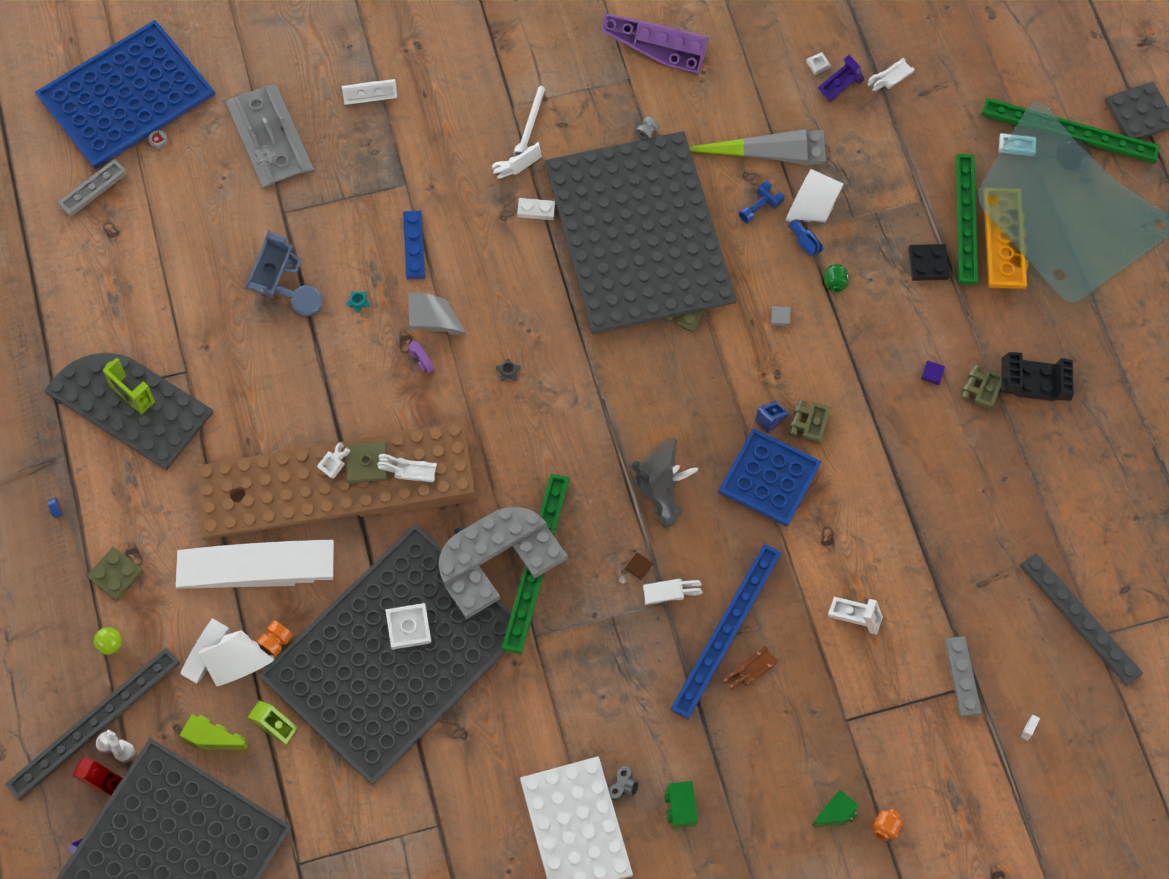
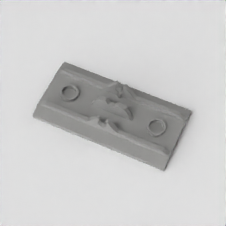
[226,84,314,189]

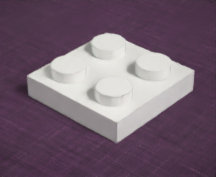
[386,603,431,650]

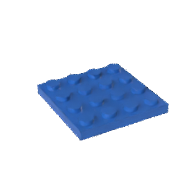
[718,428,822,527]

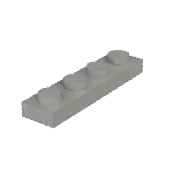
[57,159,127,218]
[944,636,981,717]

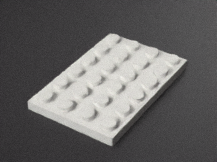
[520,756,633,879]

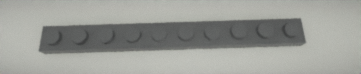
[5,648,180,801]

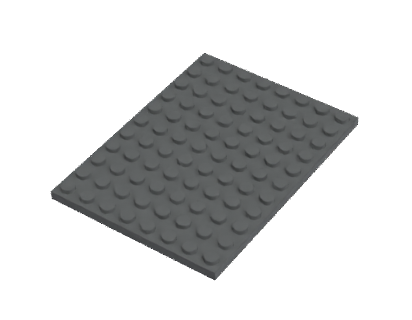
[545,131,736,335]
[258,524,512,786]
[56,738,292,879]

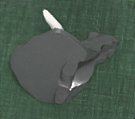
[630,438,698,529]

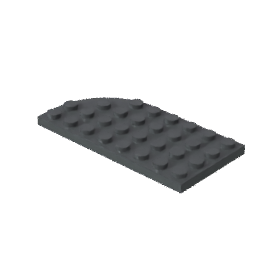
[44,353,214,471]

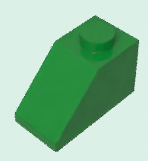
[812,789,859,828]

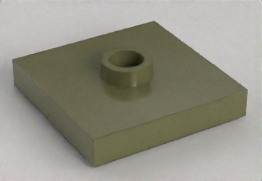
[347,442,387,483]

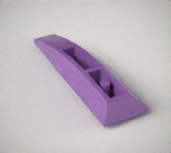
[601,13,710,73]

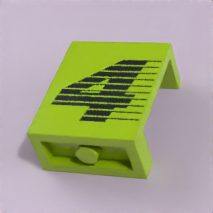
[102,358,155,415]

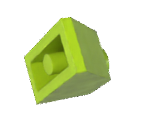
[247,701,298,744]

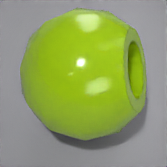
[94,627,122,655]

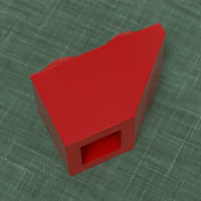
[72,757,123,796]

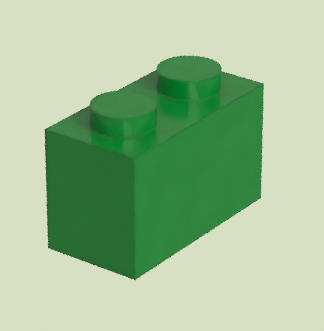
[664,781,698,829]

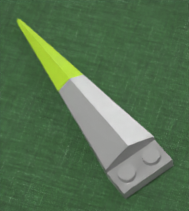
[689,129,826,165]

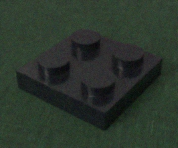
[908,244,950,281]

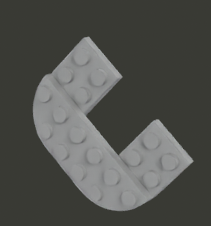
[439,507,568,619]

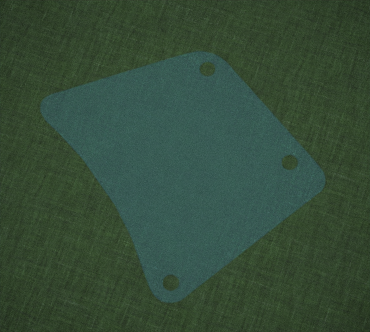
[978,102,1169,302]

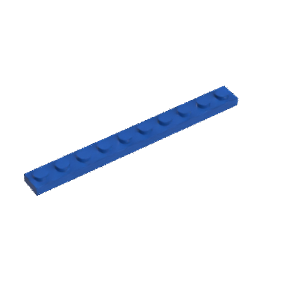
[670,543,782,720]

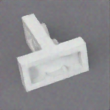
[828,597,883,635]

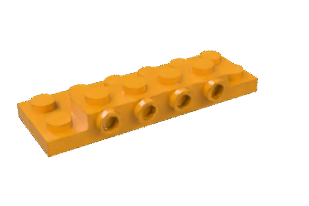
[983,188,1028,289]

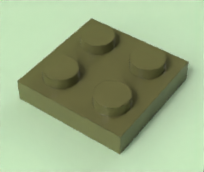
[86,547,144,601]

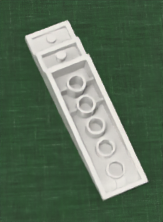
[176,540,334,589]

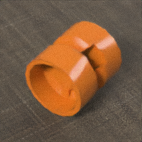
[256,620,293,658]

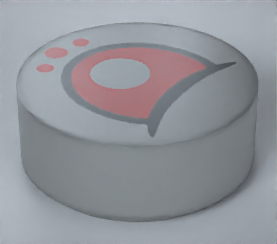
[148,130,168,149]

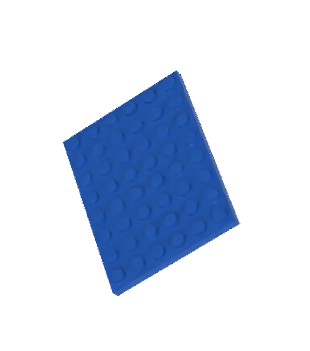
[35,20,215,169]

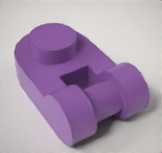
[409,341,435,374]

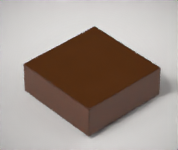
[625,552,653,580]

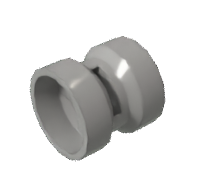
[635,117,660,140]

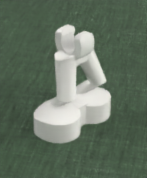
[96,730,136,763]

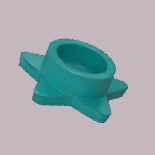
[346,291,370,313]

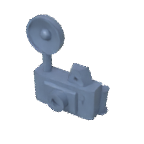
[244,230,323,317]

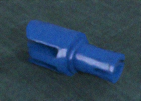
[788,219,824,256]

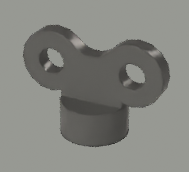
[608,766,639,800]

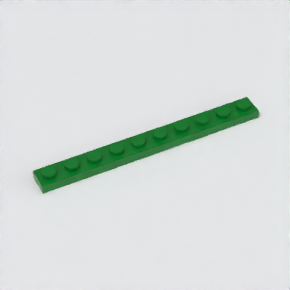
[981,97,1160,164]
[502,474,570,655]

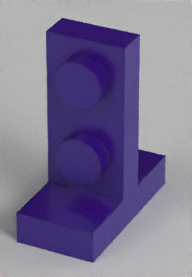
[818,55,864,102]

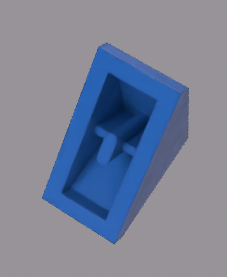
[755,401,789,433]

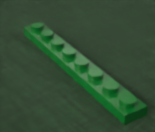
[955,154,978,285]

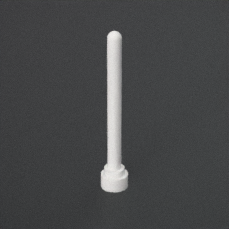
[513,86,545,157]

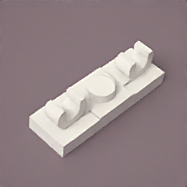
[342,79,398,105]

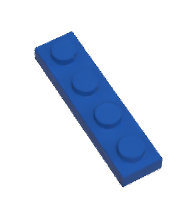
[403,211,425,280]

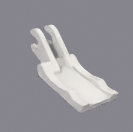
[867,58,915,91]
[492,142,542,179]
[377,454,437,482]
[643,579,703,605]

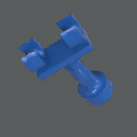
[738,180,785,223]

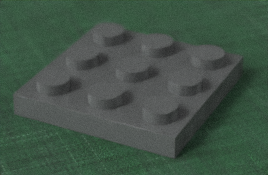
[1105,81,1169,140]

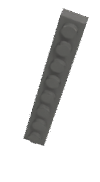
[1020,553,1143,687]

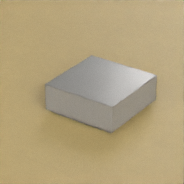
[771,306,791,327]

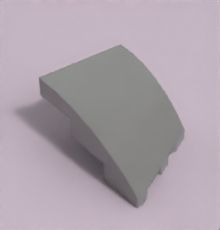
[408,293,465,335]

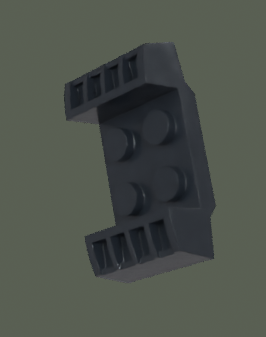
[1001,352,1074,401]

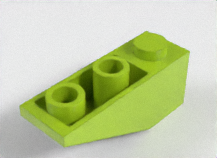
[179,714,248,750]

